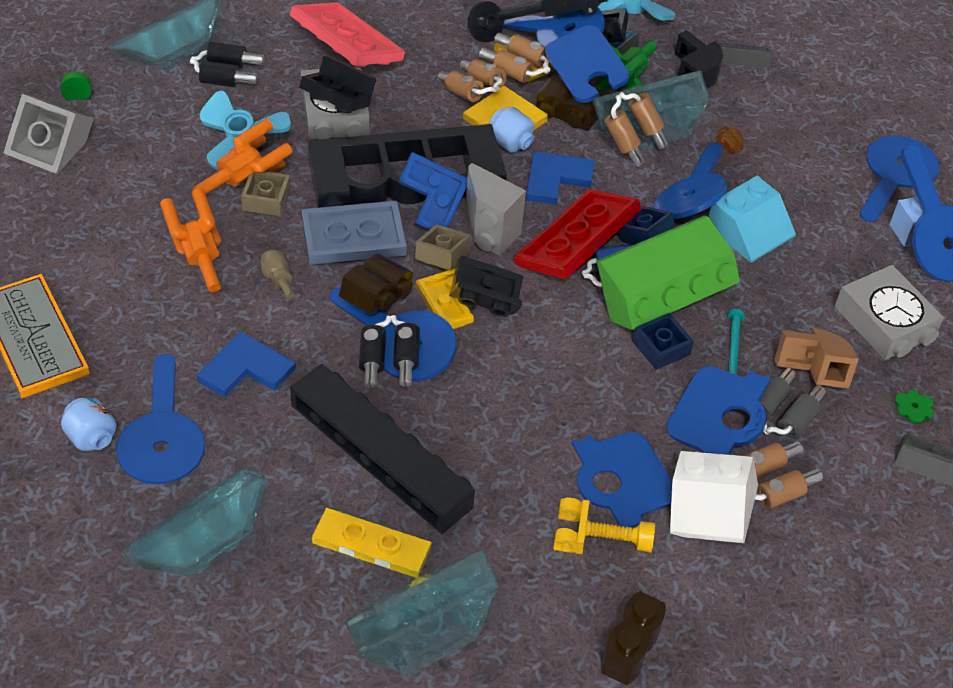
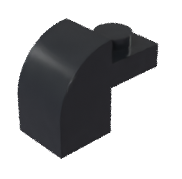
[675,30,723,94]

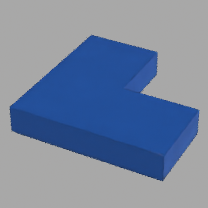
[526,151,594,205]
[398,152,467,231]
[197,332,296,397]

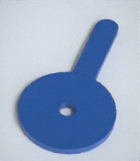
[503,8,605,47]
[860,136,939,222]
[654,142,728,219]
[901,145,953,282]
[330,287,457,382]
[116,354,205,484]

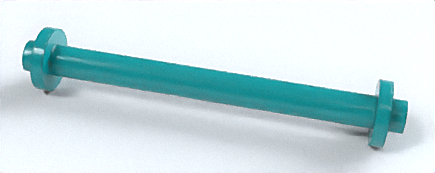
[728,309,745,375]

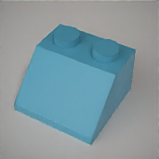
[709,176,796,263]

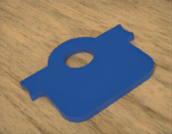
[667,366,771,455]
[571,432,672,528]

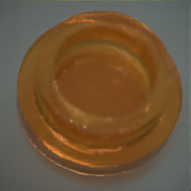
[716,126,744,155]

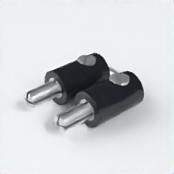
[190,42,265,87]
[359,315,420,389]

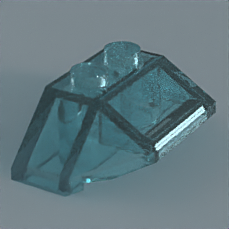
[109,0,222,68]
[593,70,710,151]
[121,467,267,577]
[345,550,499,676]

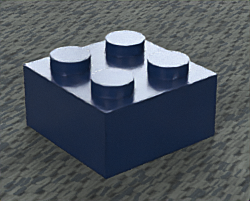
[618,206,676,245]
[632,313,694,370]

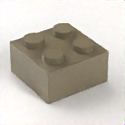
[241,171,291,217]
[415,224,472,270]

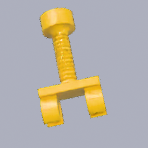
[553,497,655,554]

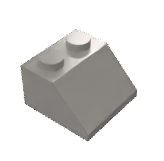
[3,94,94,174]
[465,163,526,256]

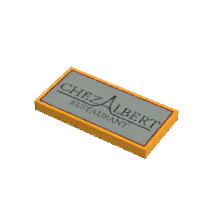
[0,274,90,398]

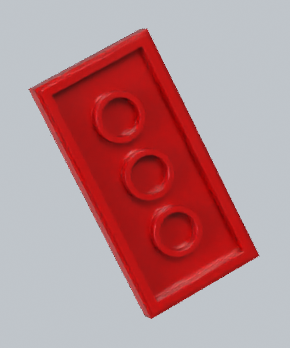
[513,189,642,279]

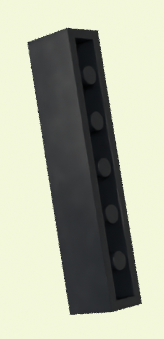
[290,364,475,534]

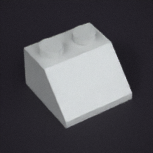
[670,451,758,543]

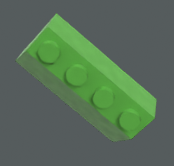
[597,216,740,330]

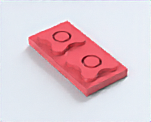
[290,2,405,67]

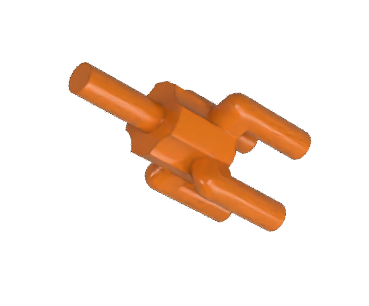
[192,118,293,194]
[160,188,221,293]

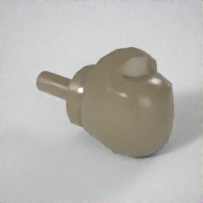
[260,249,295,299]

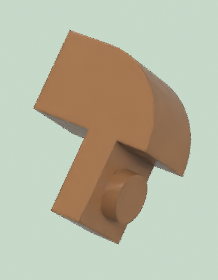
[774,328,859,388]

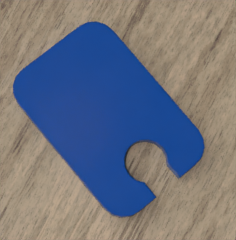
[545,25,629,103]

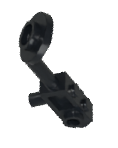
[468,0,608,42]

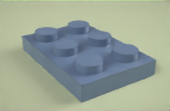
[301,201,407,265]

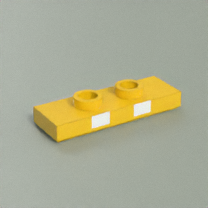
[312,508,432,578]

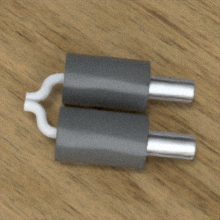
[760,368,826,440]

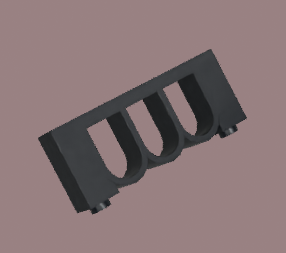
[308,124,507,208]

